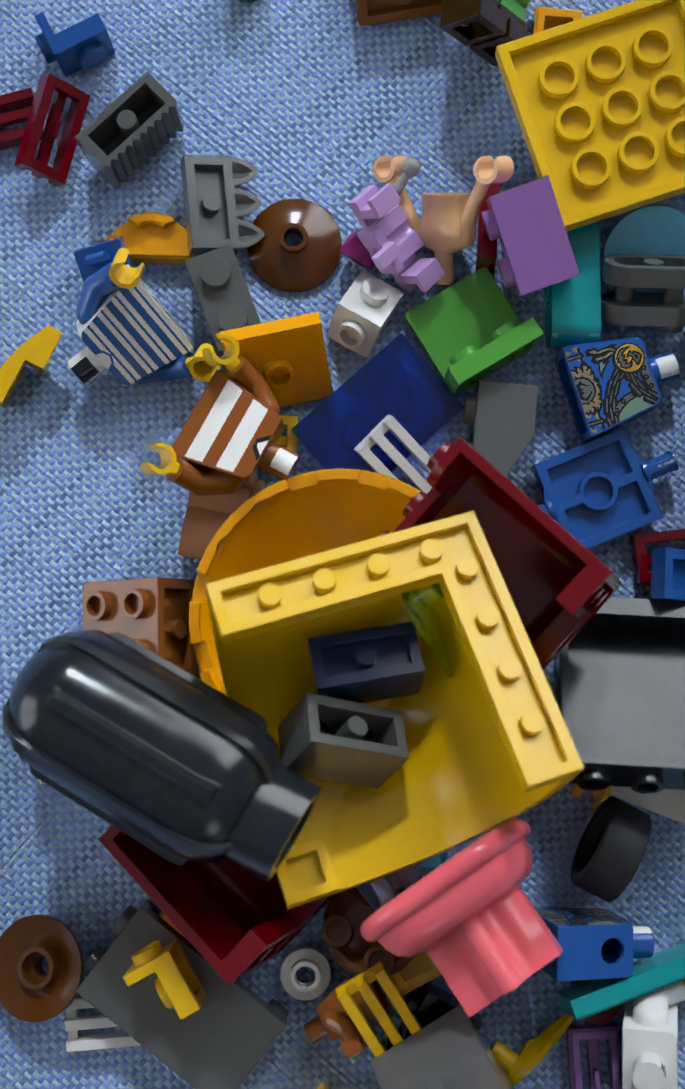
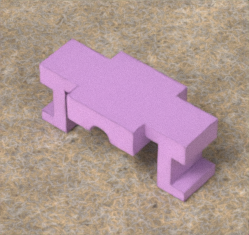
[348,183,445,292]

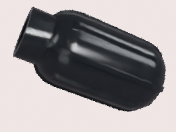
[2,630,322,884]

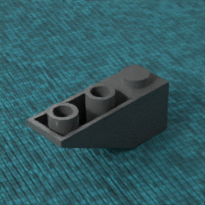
[463,380,539,477]

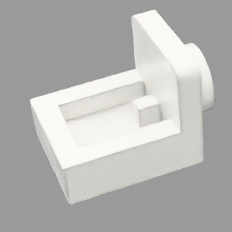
[327,270,404,358]

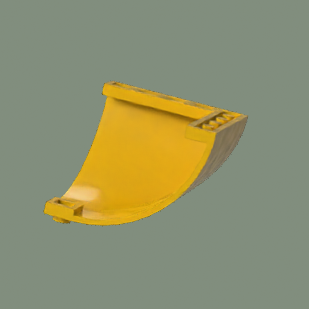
[206,510,584,910]

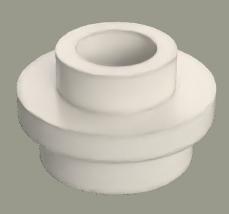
[280,947,331,1000]

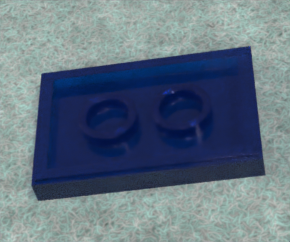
[290,333,464,472]

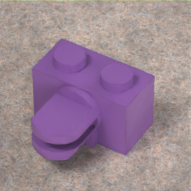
[481,175,580,296]

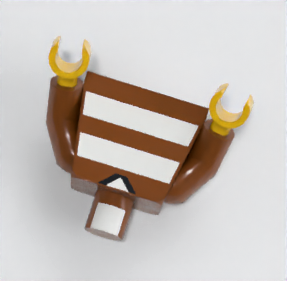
[140,333,300,496]

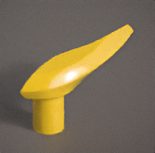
[490,1014,574,1085]

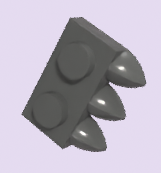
[181,155,265,255]

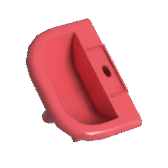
[360,820,563,1018]

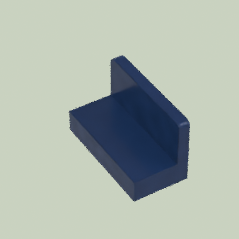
[308,621,425,703]

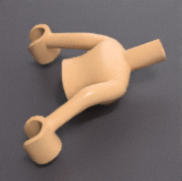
[372,156,514,285]

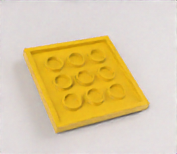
[495,0,685,232]

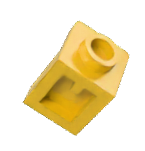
[123,939,207,1020]

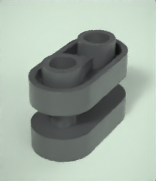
[601,254,685,333]

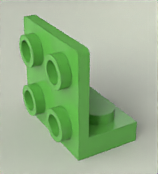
[405,267,544,397]

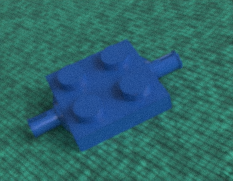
[531,428,678,549]

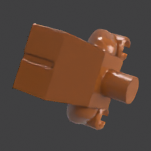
[303,975,394,1060]

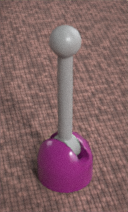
[339,157,421,271]

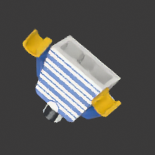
[67,247,223,386]

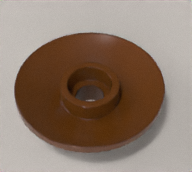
[247,199,342,293]
[0,915,84,1022]

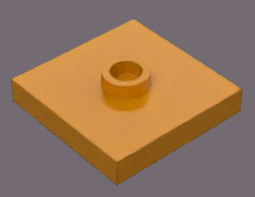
[219,312,333,407]

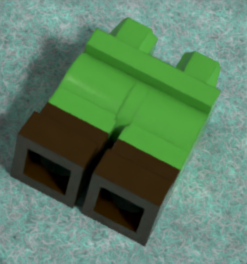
[440,0,532,67]

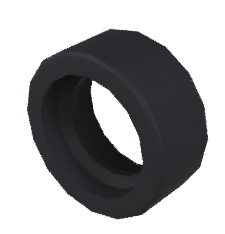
[570,796,652,903]

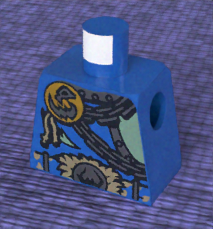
[554,337,680,444]
[534,906,654,981]

